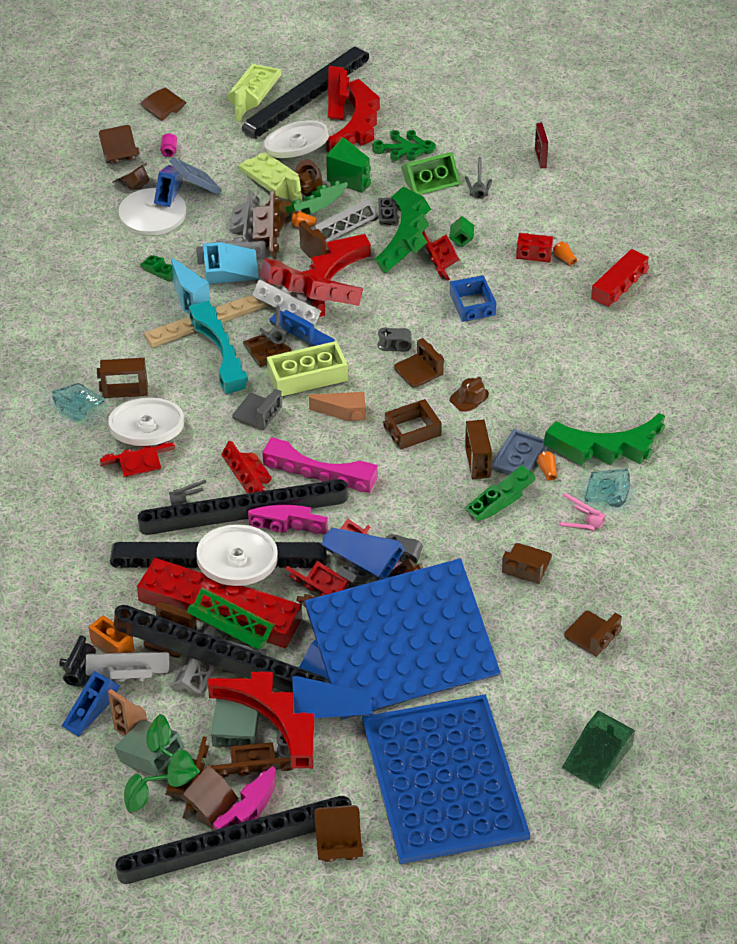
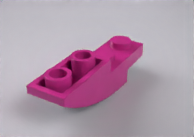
[248,505,328,535]
[213,766,276,830]

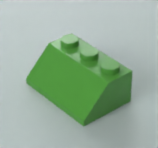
[401,152,461,195]

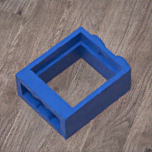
[449,275,496,322]

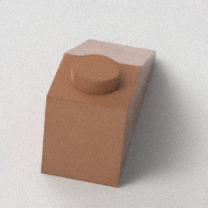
[309,392,366,421]
[108,689,147,736]

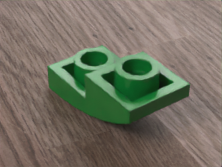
[140,255,173,282]

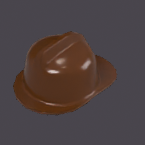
[295,159,322,197]
[112,163,150,190]
[449,377,489,412]

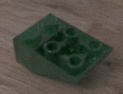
[562,710,635,789]

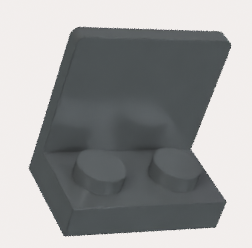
[232,389,282,430]

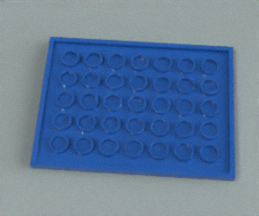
[304,558,501,720]
[362,694,530,864]

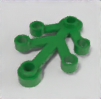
[372,130,436,161]

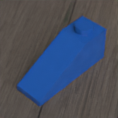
[62,671,120,736]

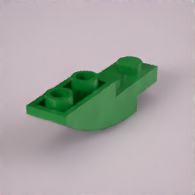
[285,180,348,214]
[464,465,536,521]

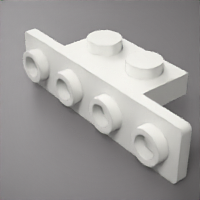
[253,280,321,325]

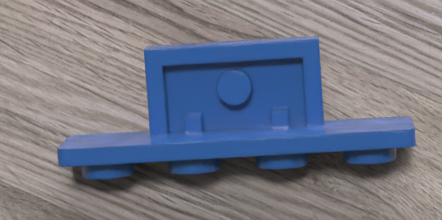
[269,310,335,346]

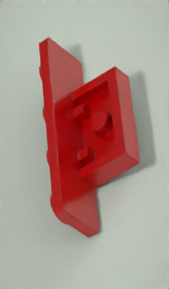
[328,66,349,120]
[422,230,460,281]
[99,441,175,477]
[221,441,272,493]
[285,561,351,596]

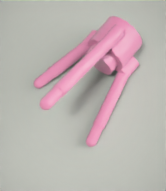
[560,493,605,531]

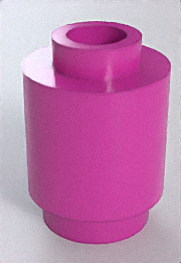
[160,133,178,157]

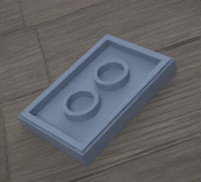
[169,157,222,195]
[491,429,547,476]

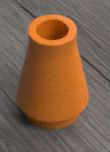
[291,211,316,227]
[553,241,577,266]
[537,451,557,481]

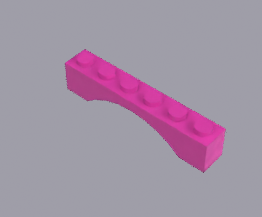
[262,437,378,493]

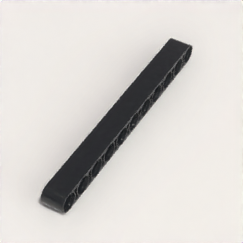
[242,46,369,139]
[137,479,348,535]
[110,542,327,568]
[113,605,329,693]
[115,796,352,884]

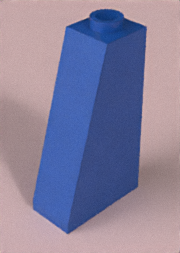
[154,165,184,207]
[321,527,406,580]
[292,676,377,719]

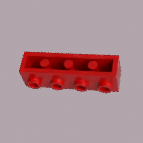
[591,248,649,307]

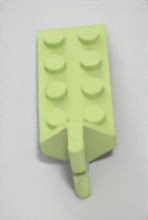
[228,64,281,122]
[238,152,303,202]

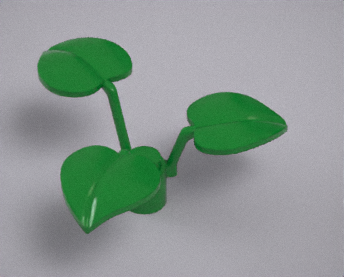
[124,714,200,813]

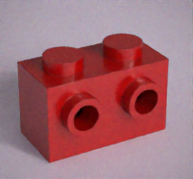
[516,233,553,263]

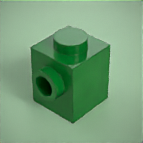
[449,216,475,247]

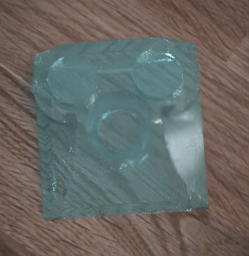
[52,383,105,420]
[584,469,631,508]

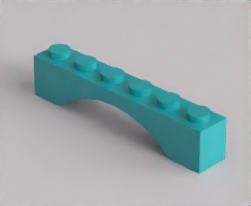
[189,301,248,395]

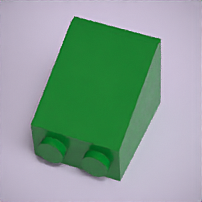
[326,137,371,193]

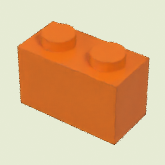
[88,615,135,653]

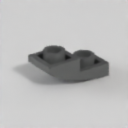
[378,198,396,223]
[337,564,372,583]

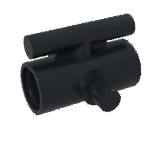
[59,635,97,687]

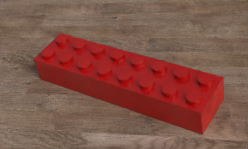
[137,558,302,649]

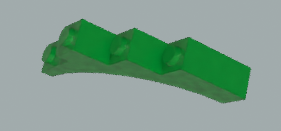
[374,187,432,274]
[543,413,665,466]

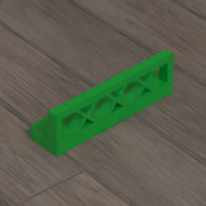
[187,588,274,650]

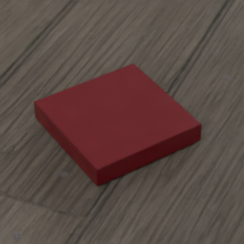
[534,122,549,169]

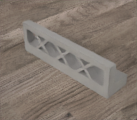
[311,198,378,242]
[170,623,230,697]

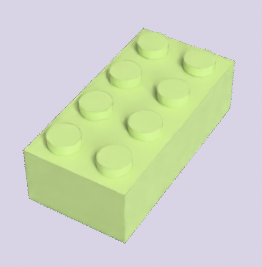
[267,341,348,396]

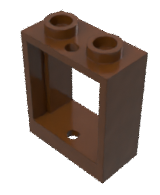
[97,357,148,398]
[383,399,442,449]
[465,419,492,480]

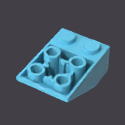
[203,242,259,284]
[171,258,210,314]

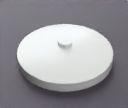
[264,120,329,158]
[119,188,186,236]
[108,398,184,446]
[197,525,277,586]

